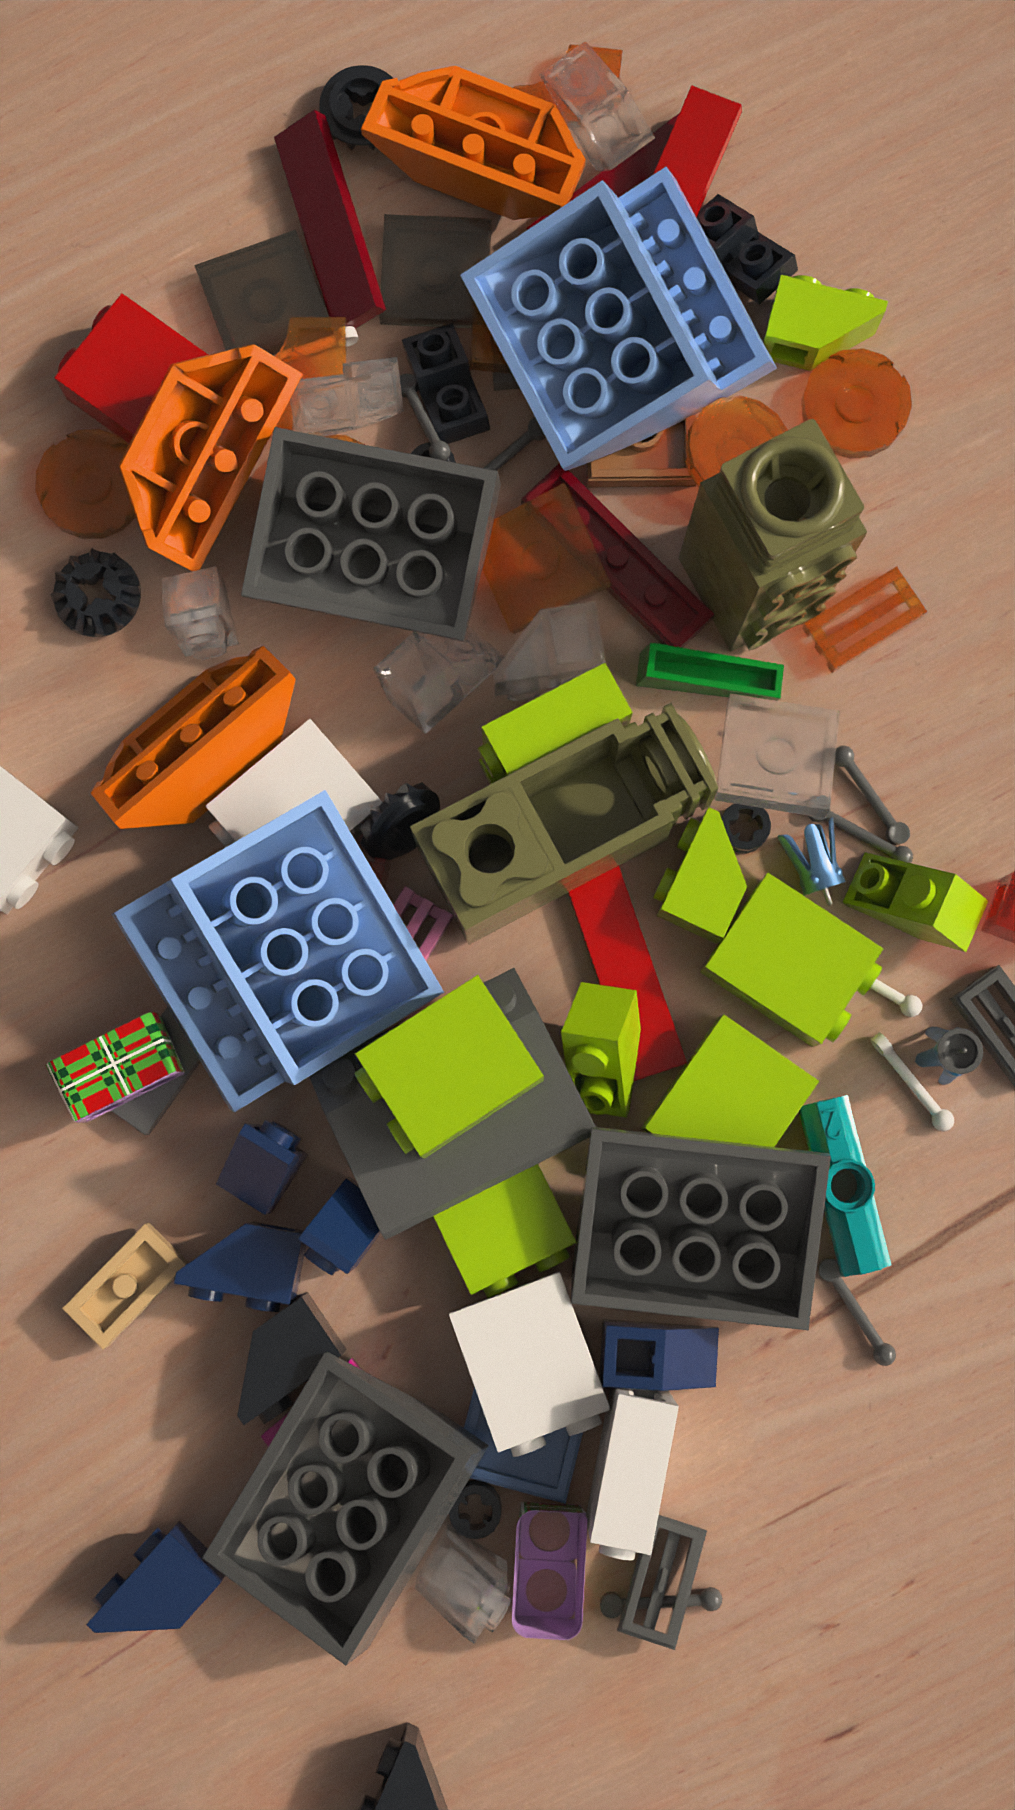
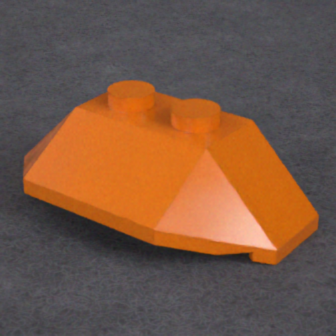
[361,65,586,220]
[118,344,303,574]
[91,646,296,829]

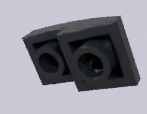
[697,194,798,305]
[402,323,490,444]

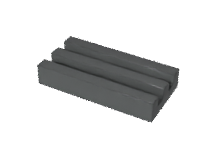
[950,965,1015,1087]
[617,1515,707,1650]

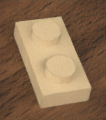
[62,1223,189,1350]

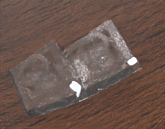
[290,357,404,437]

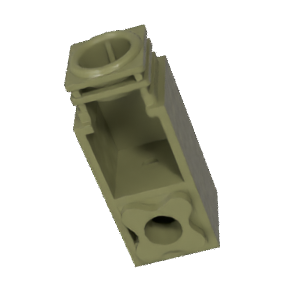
[679,419,867,652]
[410,703,719,945]

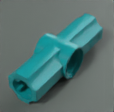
[799,1095,892,1277]

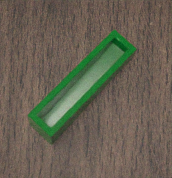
[636,642,784,703]

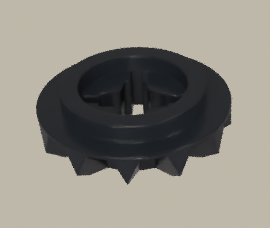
[319,65,393,151]
[50,548,141,637]
[360,782,440,861]

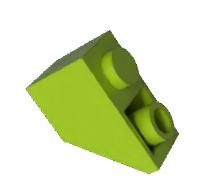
[763,275,888,371]
[653,807,747,944]
[843,852,989,952]
[561,982,641,1118]

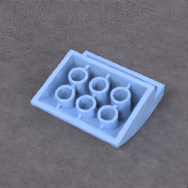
[460,167,777,471]
[112,790,444,1112]

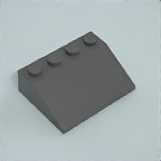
[241,427,501,642]
[309,968,596,1240]
[571,1127,831,1331]
[203,1352,489,1666]

